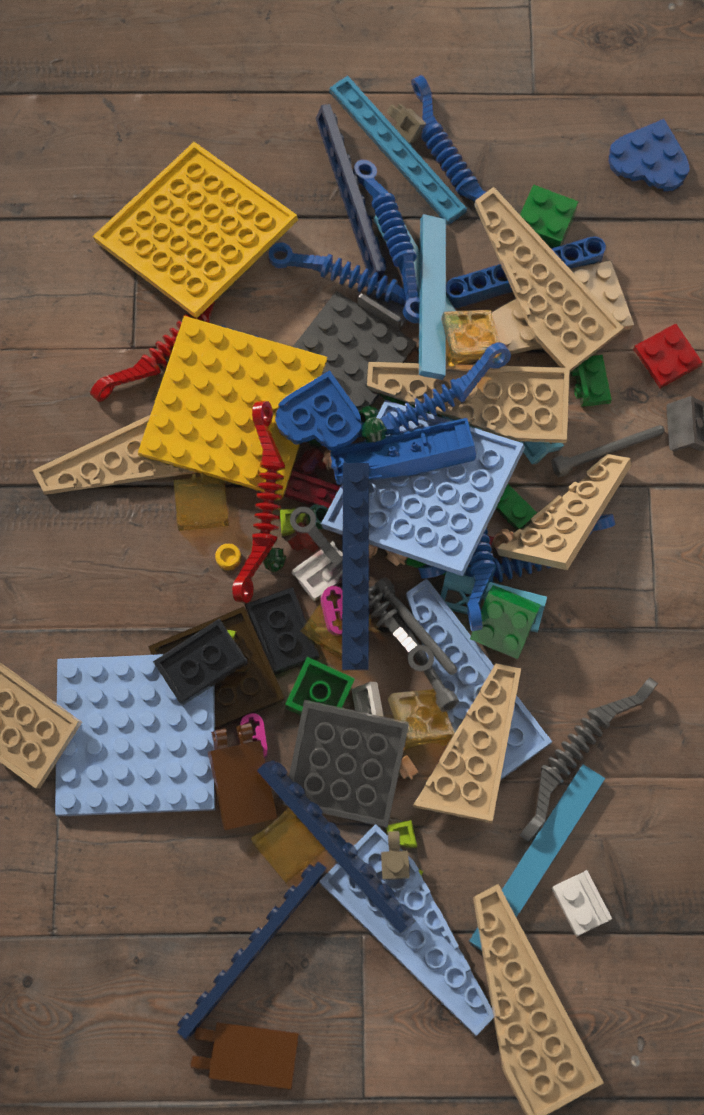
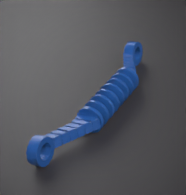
[411,75,486,202]
[353,160,419,323]
[268,242,419,314]
[358,343,511,437]
[419,514,616,583]
[467,527,496,631]

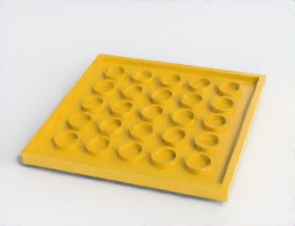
[93,142,298,319]
[138,316,327,497]

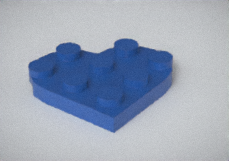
[608,119,689,192]
[275,370,362,451]

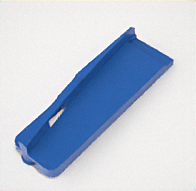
[330,418,476,485]

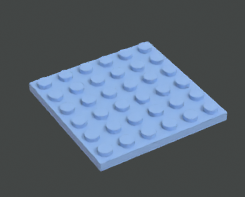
[321,400,524,576]
[55,654,216,816]

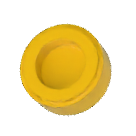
[215,543,241,570]

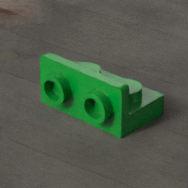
[570,354,612,407]

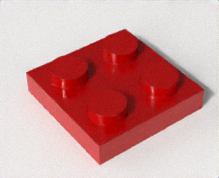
[633,323,703,388]

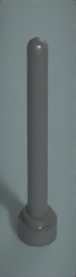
[551,425,665,478]
[374,577,457,675]
[388,606,459,712]

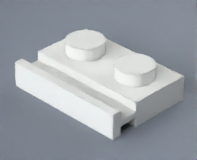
[292,541,343,601]
[551,870,612,937]

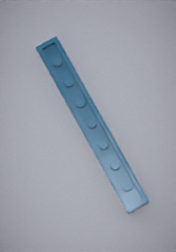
[329,76,467,225]
[419,214,446,380]
[469,764,605,951]

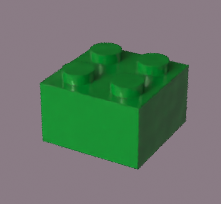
[520,184,579,249]
[470,585,541,659]
[285,657,355,716]

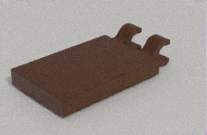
[208,723,277,830]
[191,1022,299,1090]

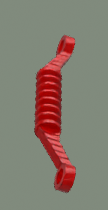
[90,301,215,402]
[232,401,285,603]

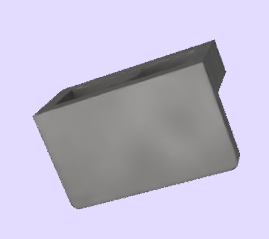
[358,290,408,331]
[666,396,704,451]

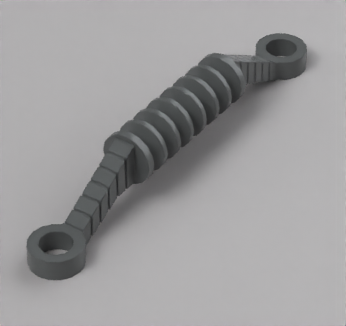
[290,507,434,672]
[520,677,658,842]

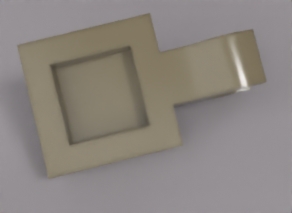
[387,104,426,143]
[381,831,410,880]

